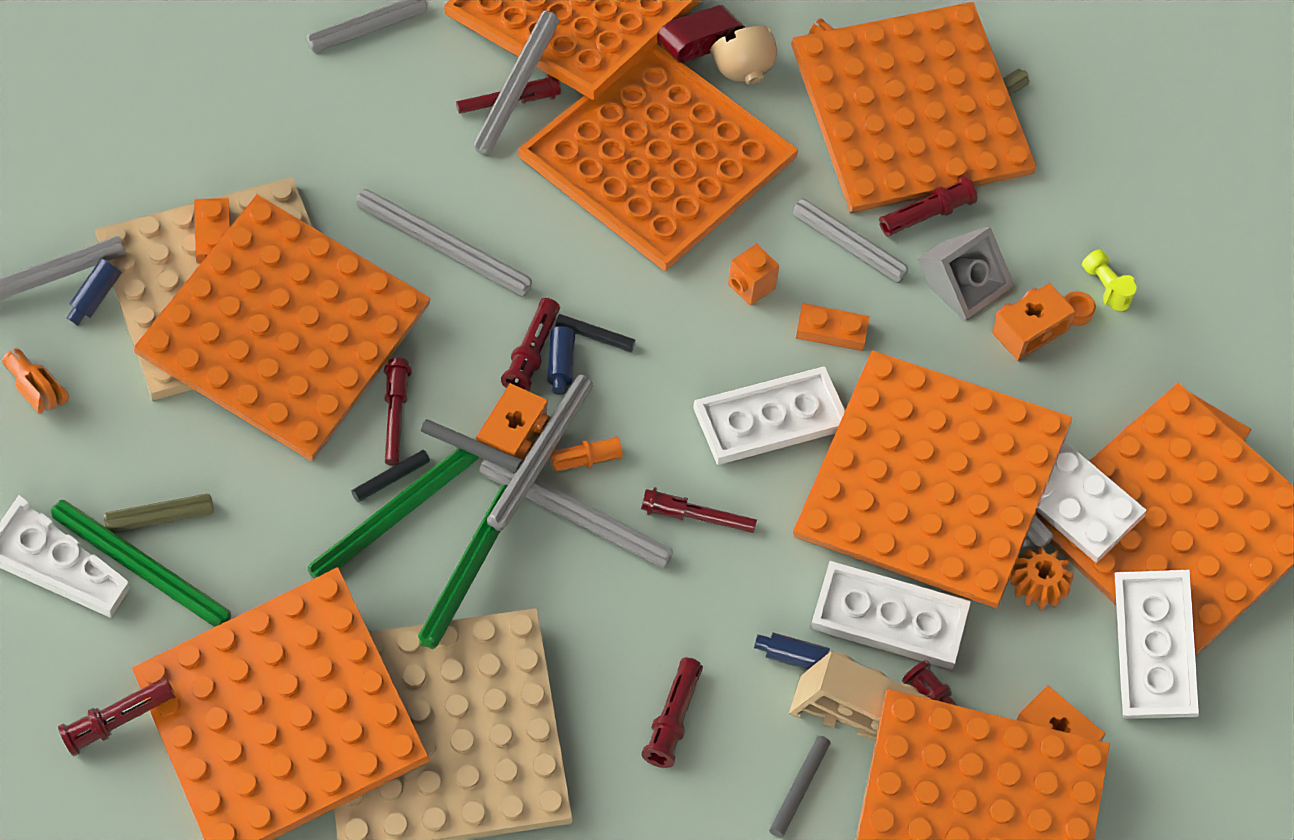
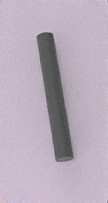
[421,419,523,473]
[769,736,831,838]

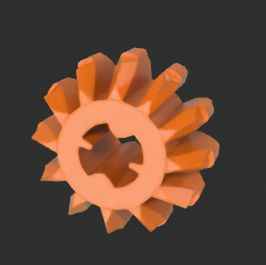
[1010,546,1073,610]

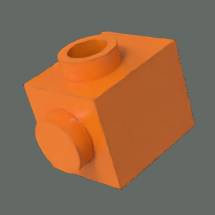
[728,243,780,306]

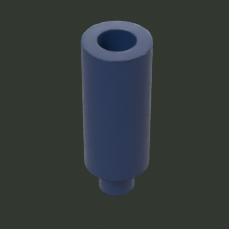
[66,258,122,326]
[547,326,576,395]
[754,632,830,670]

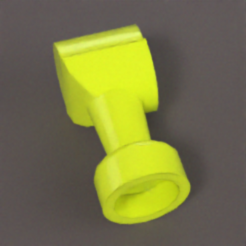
[1081,249,1137,311]

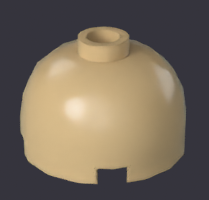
[710,25,777,85]

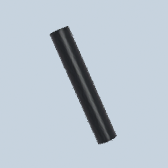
[555,314,636,352]
[351,450,430,503]

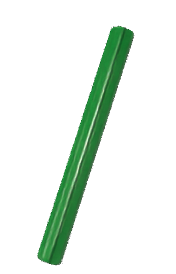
[308,448,479,579]
[418,485,508,649]
[51,500,231,627]

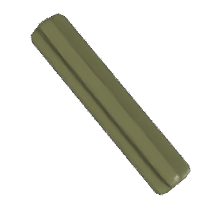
[104,493,214,533]

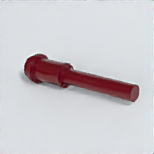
[456,74,561,114]
[384,358,412,466]
[641,487,757,533]

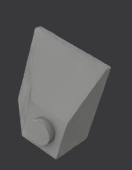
[917,227,1015,320]

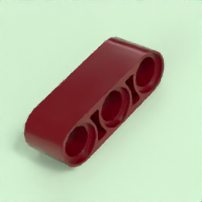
[657,5,745,63]

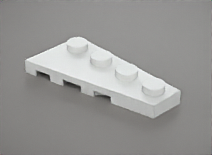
[0,495,130,618]

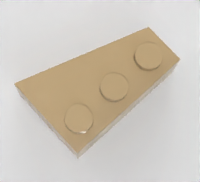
[789,651,930,740]

